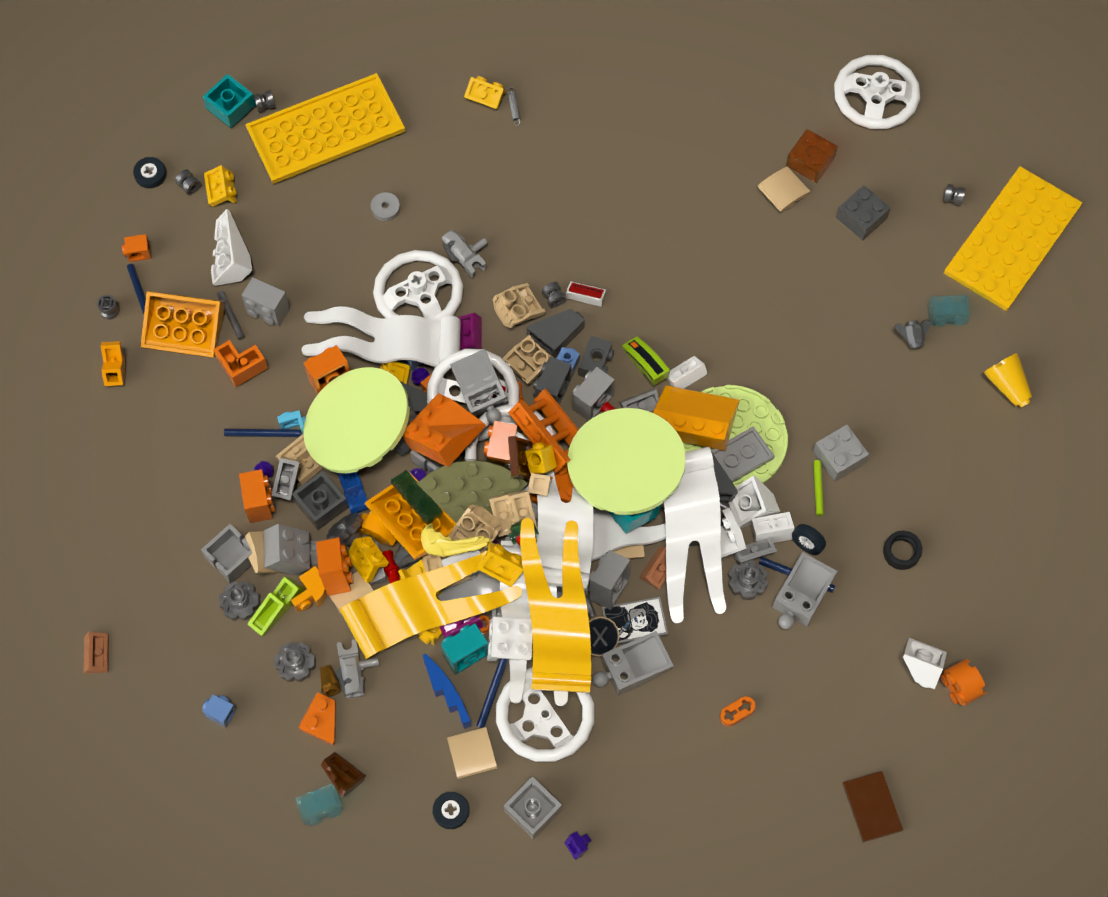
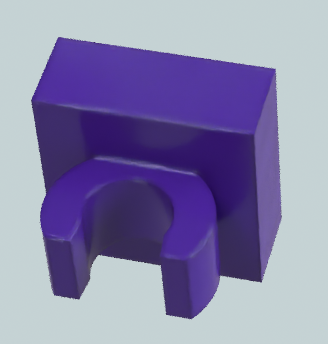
[564,832,592,860]

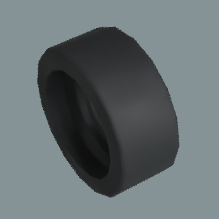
[883,530,923,570]

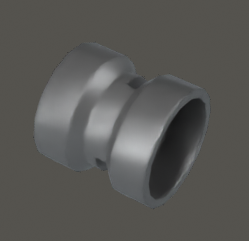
[253,90,276,112]
[175,169,201,195]
[943,184,966,206]
[542,282,566,308]
[97,295,119,320]

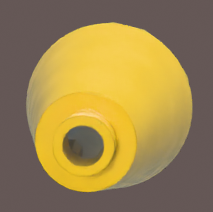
[984,353,1032,408]

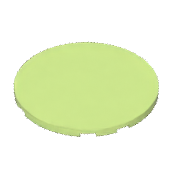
[304,367,410,473]
[682,385,788,487]
[567,408,686,515]

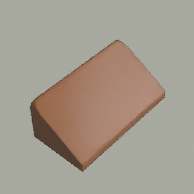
[639,546,666,590]
[84,632,108,674]

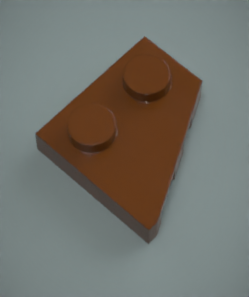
[321,752,366,797]

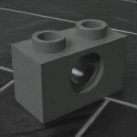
[578,336,614,378]

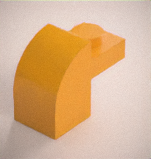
[101,341,126,386]
[358,511,397,546]
[291,566,327,613]

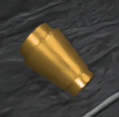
[320,665,341,697]

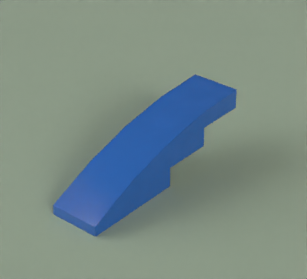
[337,472,368,514]
[422,654,471,729]

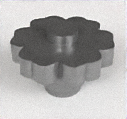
[326,512,363,547]
[728,560,768,600]
[219,581,260,621]
[274,642,315,682]

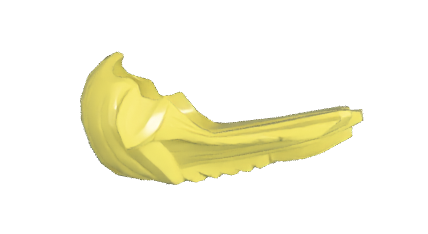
[421,524,491,557]

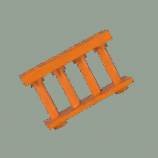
[508,388,579,473]

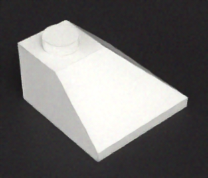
[728,476,780,528]
[903,638,947,689]

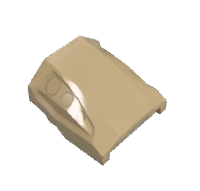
[493,283,546,328]
[502,335,554,385]
[449,504,503,553]

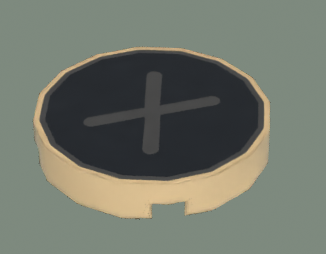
[589,616,619,656]

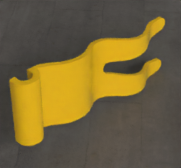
[520,518,591,693]
[339,550,522,660]

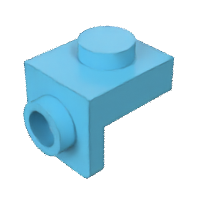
[277,410,306,434]

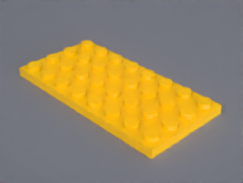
[245,73,405,184]
[943,166,1083,311]

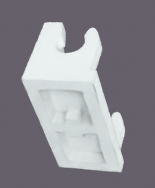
[751,512,794,543]

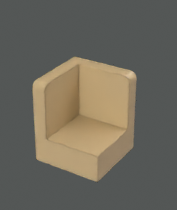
[528,473,553,496]

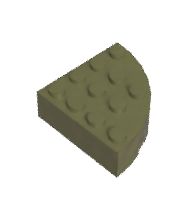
[417,459,529,523]

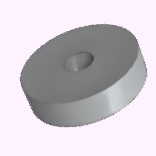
[371,192,400,221]

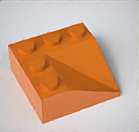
[402,393,486,467]

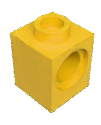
[525,442,557,474]

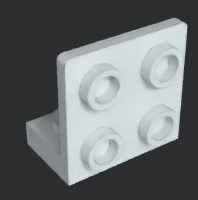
[721,508,746,558]
[487,617,532,661]

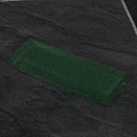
[391,470,443,524]

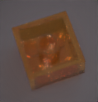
[786,129,838,183]

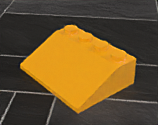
[140,291,225,357]
[653,385,740,451]
[365,473,456,560]

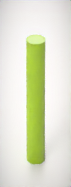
[813,460,824,517]

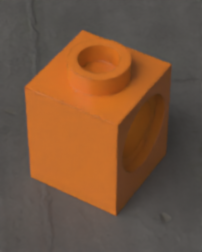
[122,234,151,262]

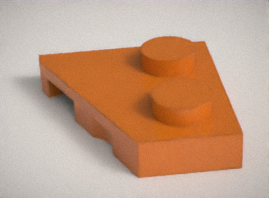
[298,692,336,746]

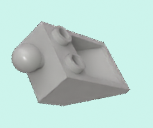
[450,349,508,423]
[772,552,837,629]
[593,631,674,696]

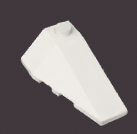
[211,209,252,286]

